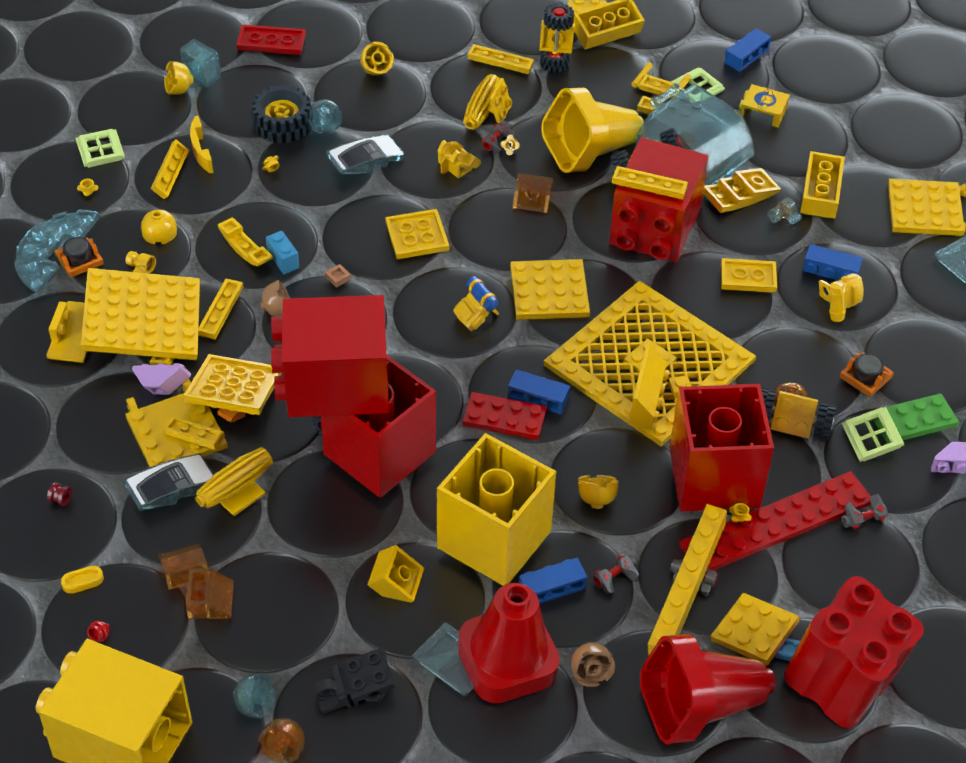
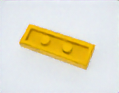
[163,416,225,450]

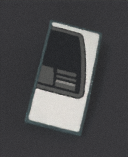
[326,135,405,174]
[123,453,214,510]

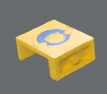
[739,84,790,127]

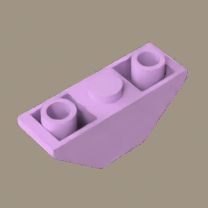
[132,363,191,395]
[931,442,966,474]

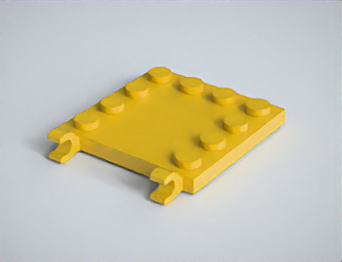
[125,378,228,469]

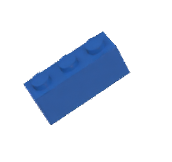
[724,28,771,72]
[802,244,863,281]
[507,369,570,415]
[519,557,587,604]

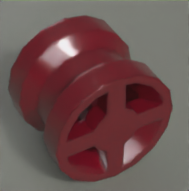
[47,482,72,506]

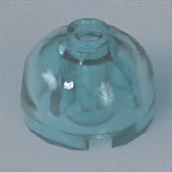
[308,99,342,134]
[233,674,275,719]

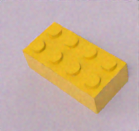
[573,0,645,49]
[800,151,845,219]

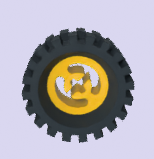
[251,85,312,143]

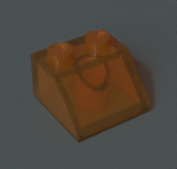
[513,173,554,213]
[158,544,209,590]

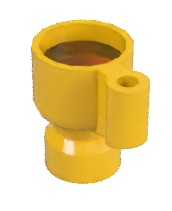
[125,251,156,274]

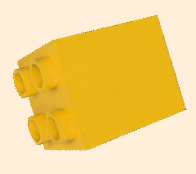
[437,433,556,586]
[36,639,192,763]

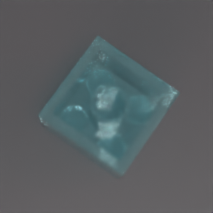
[180,39,221,88]

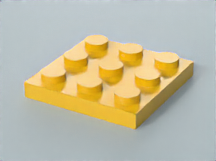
[385,209,449,259]
[711,593,799,666]

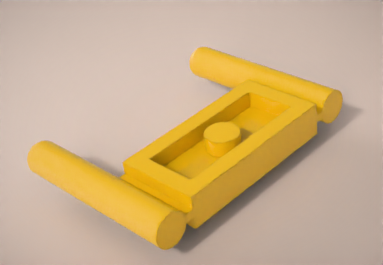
[631,62,691,100]

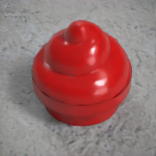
[87,621,109,642]

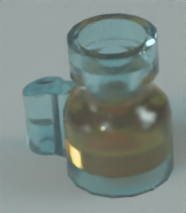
[768,198,802,224]

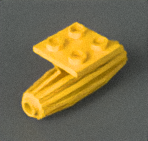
[463,74,512,130]
[195,447,273,516]

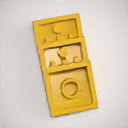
[703,168,781,213]

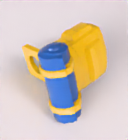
[453,276,500,331]

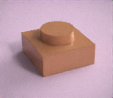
[325,264,351,287]

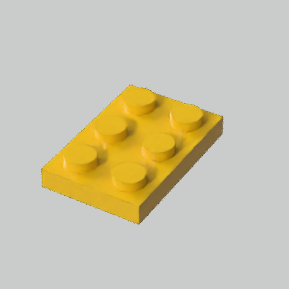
[721,258,777,293]

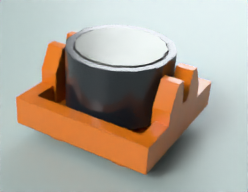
[54,237,104,278]
[840,352,894,397]

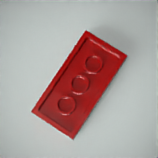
[236,25,306,55]
[463,392,547,440]

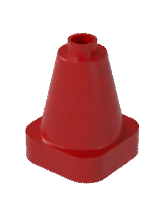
[458,583,560,703]
[640,634,776,744]

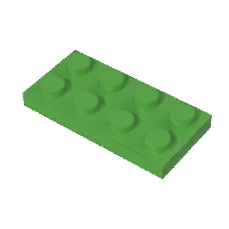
[872,393,959,444]

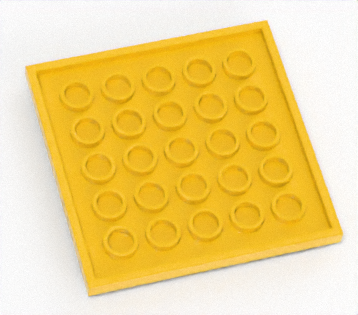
[80,268,200,360]

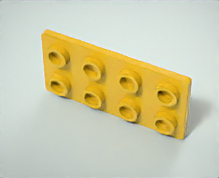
[46,301,88,363]

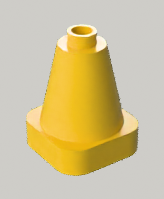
[541,87,645,173]

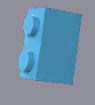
[266,231,300,275]

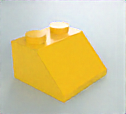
[368,545,424,603]

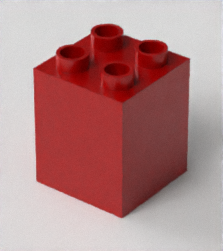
[609,137,709,262]
[271,295,389,418]
[321,355,436,498]
[669,384,774,512]

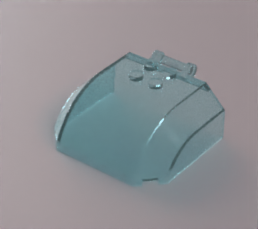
[635,83,754,186]

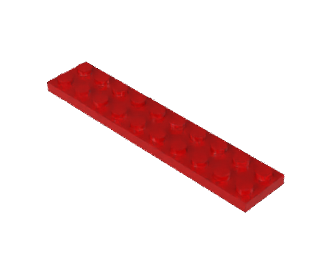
[679,471,871,571]

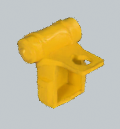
[819,273,864,322]

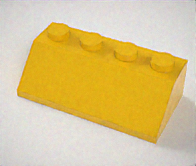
[628,344,669,430]

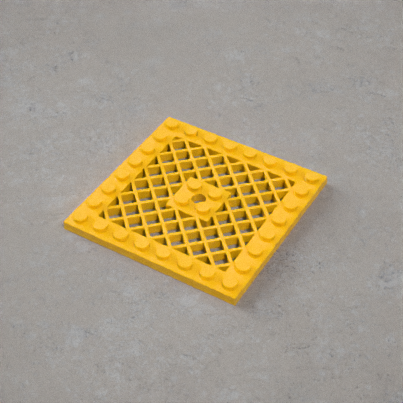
[544,281,756,447]

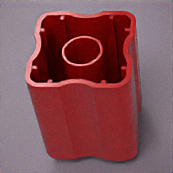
[784,576,924,728]

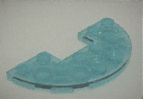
[14,210,100,293]

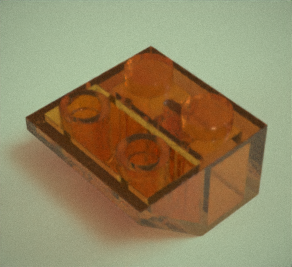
[186,569,234,619]

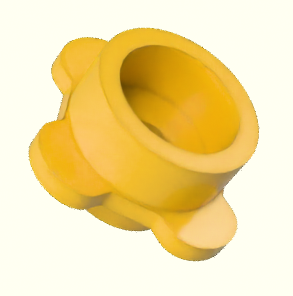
[500,135,520,155]
[263,156,280,172]
[77,179,99,196]
[729,503,751,522]

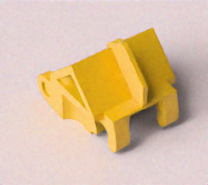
[437,140,481,178]

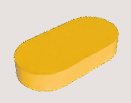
[61,566,104,594]

